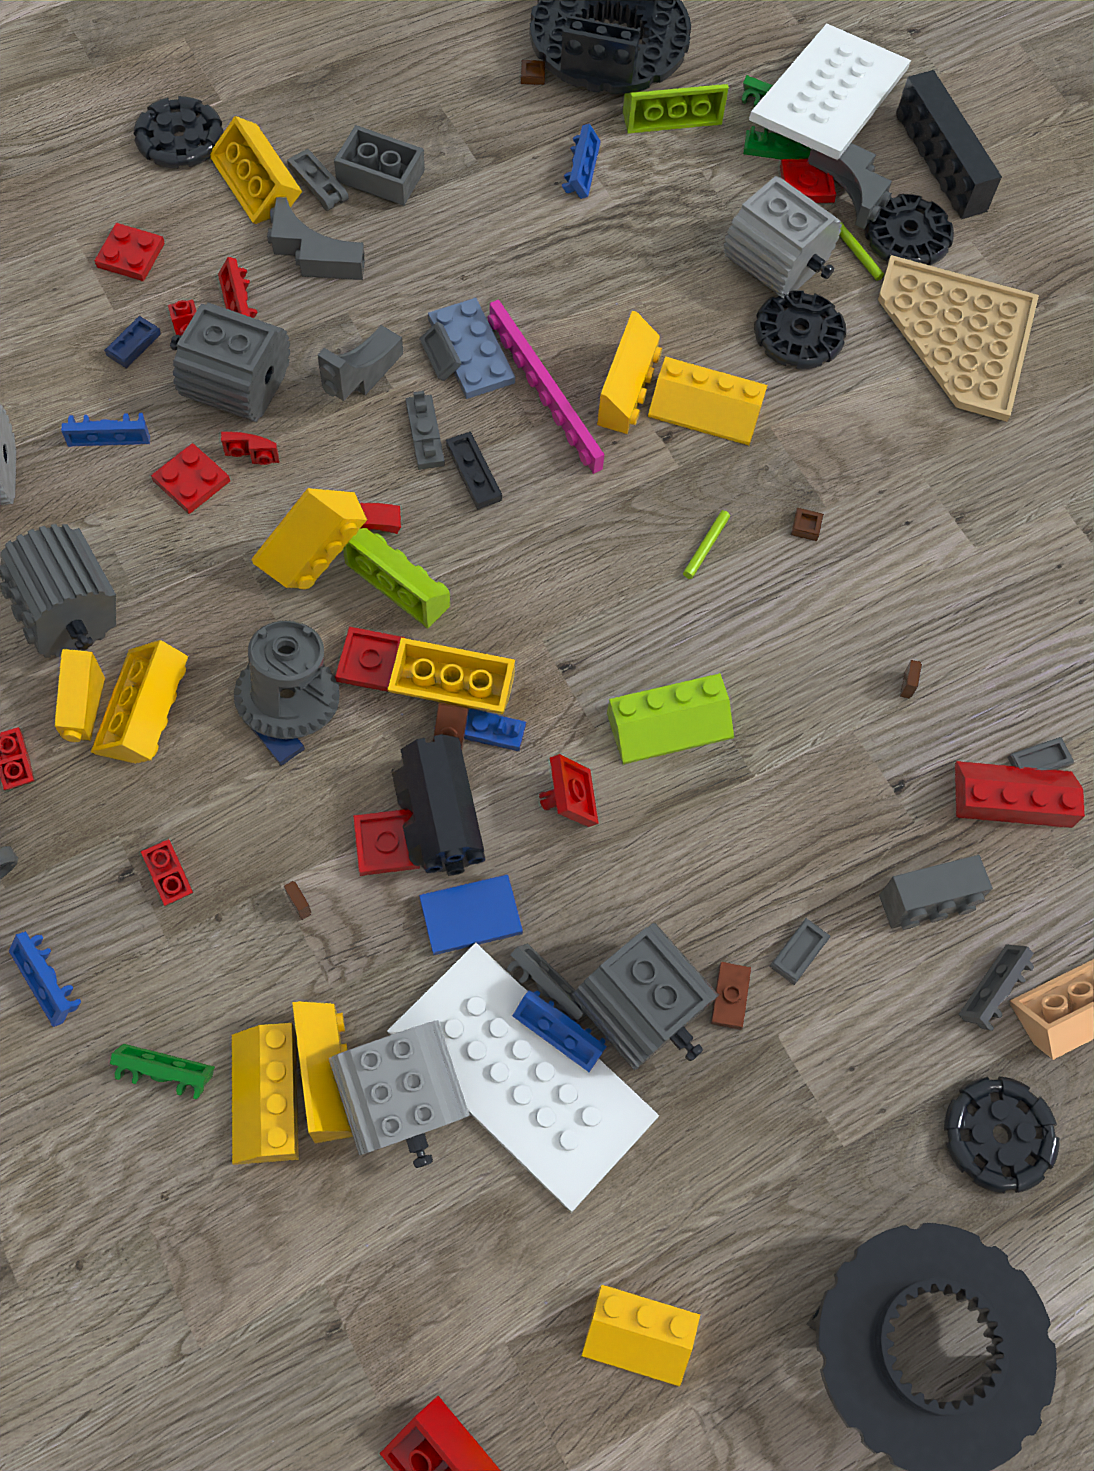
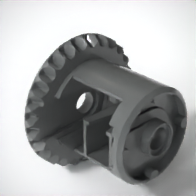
[234,620,340,739]

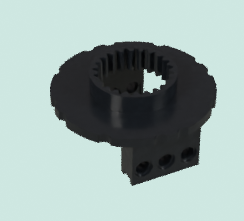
[529,0,691,94]
[806,1223,1057,1471]

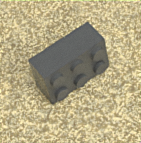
[334,125,425,206]
[879,855,993,930]

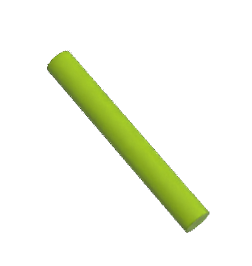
[839,222,885,281]
[683,510,730,579]

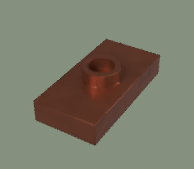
[433,702,469,749]
[711,962,751,1030]

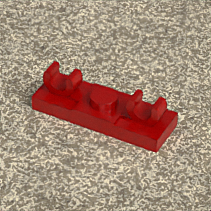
[218,257,258,318]

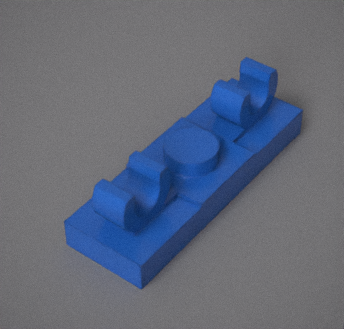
[562,124,601,199]
[61,413,150,447]
[434,709,526,751]
[9,931,81,1027]
[512,990,607,1072]

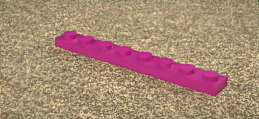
[487,299,604,474]

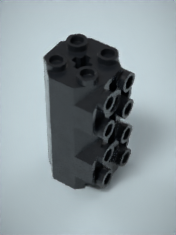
[391,734,485,876]

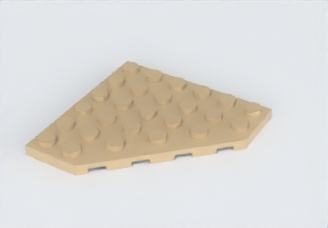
[878,255,1039,422]

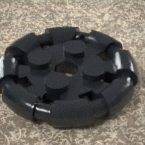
[134,96,224,169]
[864,194,954,266]
[754,290,847,369]
[944,1076,1060,1194]

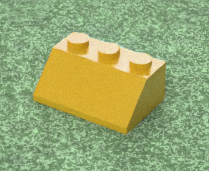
[581,1285,700,1387]

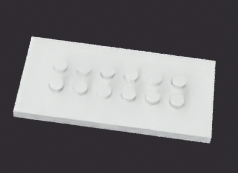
[749,24,911,160]
[387,943,659,1213]

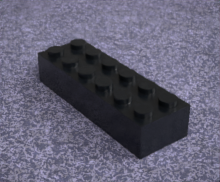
[896,70,1002,220]

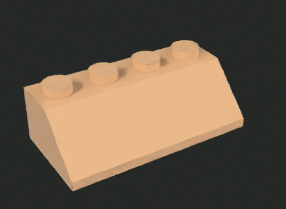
[1010,959,1094,1060]

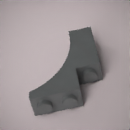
[808,143,892,229]
[267,197,365,280]
[317,325,403,401]

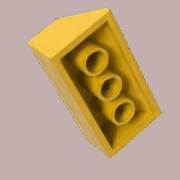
[210,116,302,224]
[597,311,662,434]
[648,357,768,446]
[251,488,367,590]
[388,638,515,714]
[91,640,188,764]
[292,1001,353,1143]
[232,1023,299,1165]

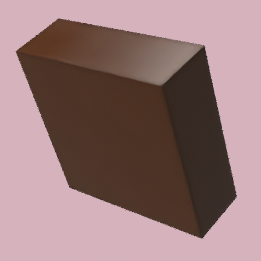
[521,60,545,85]
[791,508,824,541]
[900,660,922,699]
[284,881,312,920]

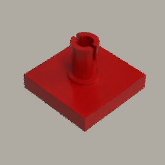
[539,754,599,827]

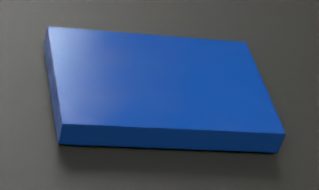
[419,874,523,956]

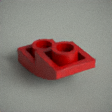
[168,299,197,336]
[221,432,280,465]
[360,503,401,534]
[0,727,35,791]
[141,839,193,906]

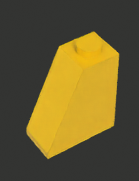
[55,649,105,742]

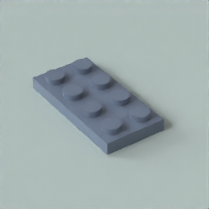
[428,298,515,399]

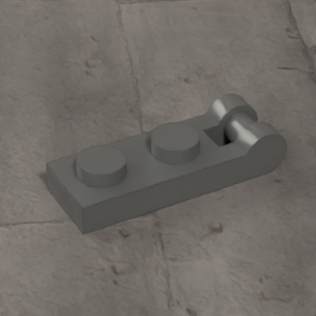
[287,148,349,211]

